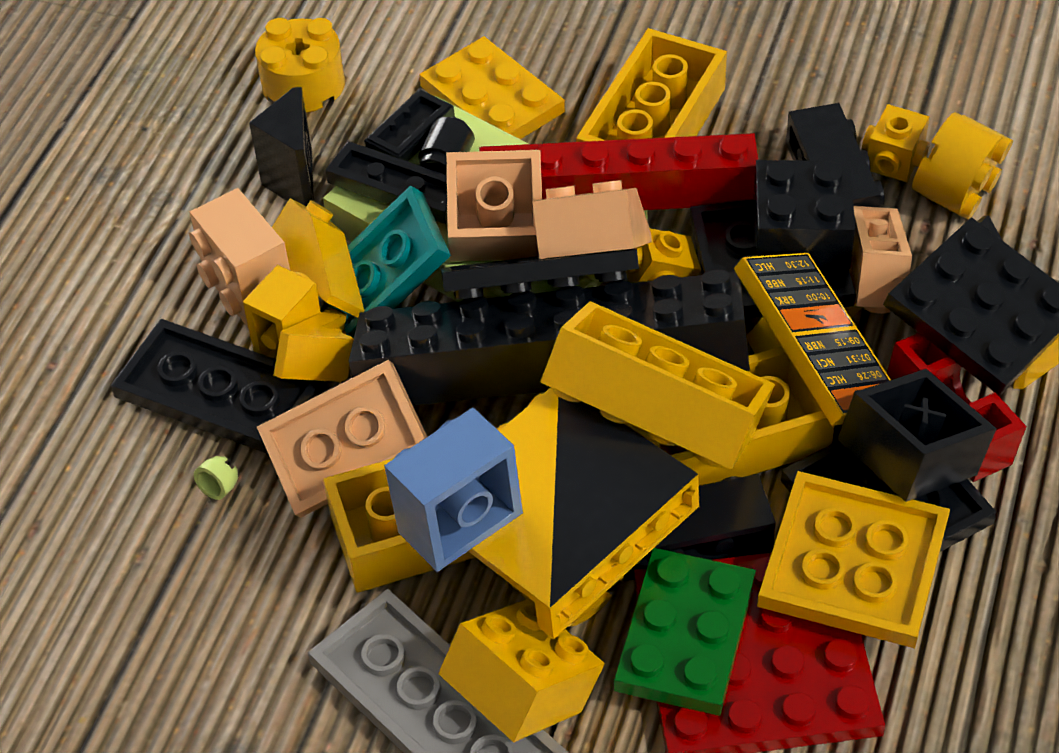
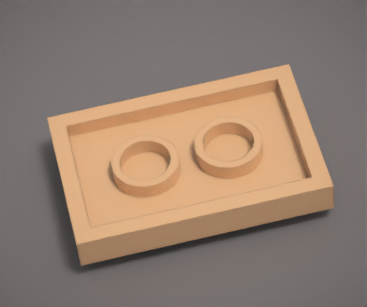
[257,360,427,518]

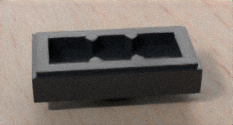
[364,89,455,161]

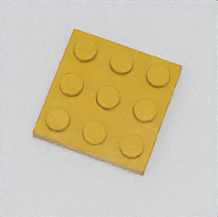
[757,471,950,649]

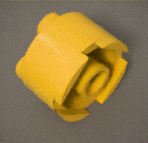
[255,18,345,113]
[912,112,1013,220]

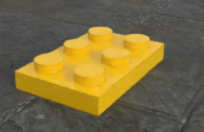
[419,36,565,139]

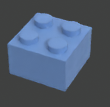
[384,407,523,572]

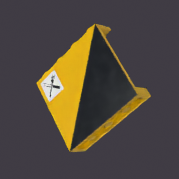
[468,387,699,639]

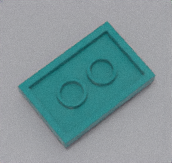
[329,186,451,339]

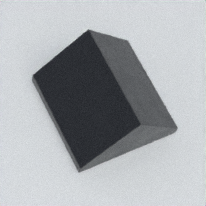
[249,87,314,206]

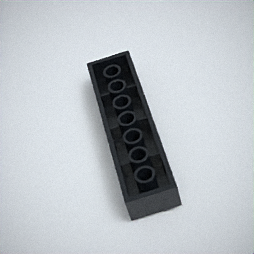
[348,270,750,406]

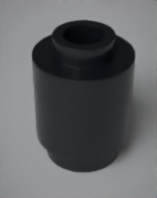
[418,117,475,175]

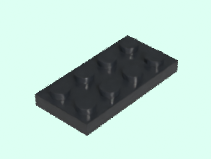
[441,249,639,299]
[111,319,326,454]

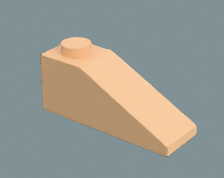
[852,206,912,313]

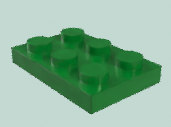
[614,548,756,716]

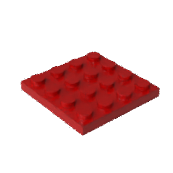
[634,553,886,753]

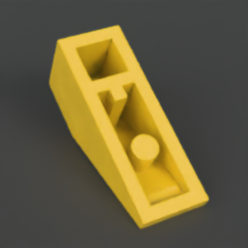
[272,198,365,318]

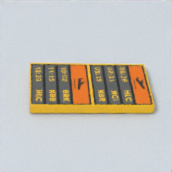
[734,253,891,426]

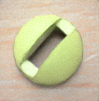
[194,456,238,500]

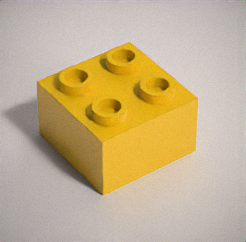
[438,598,605,742]

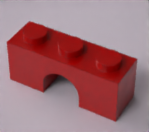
[887,333,1027,482]

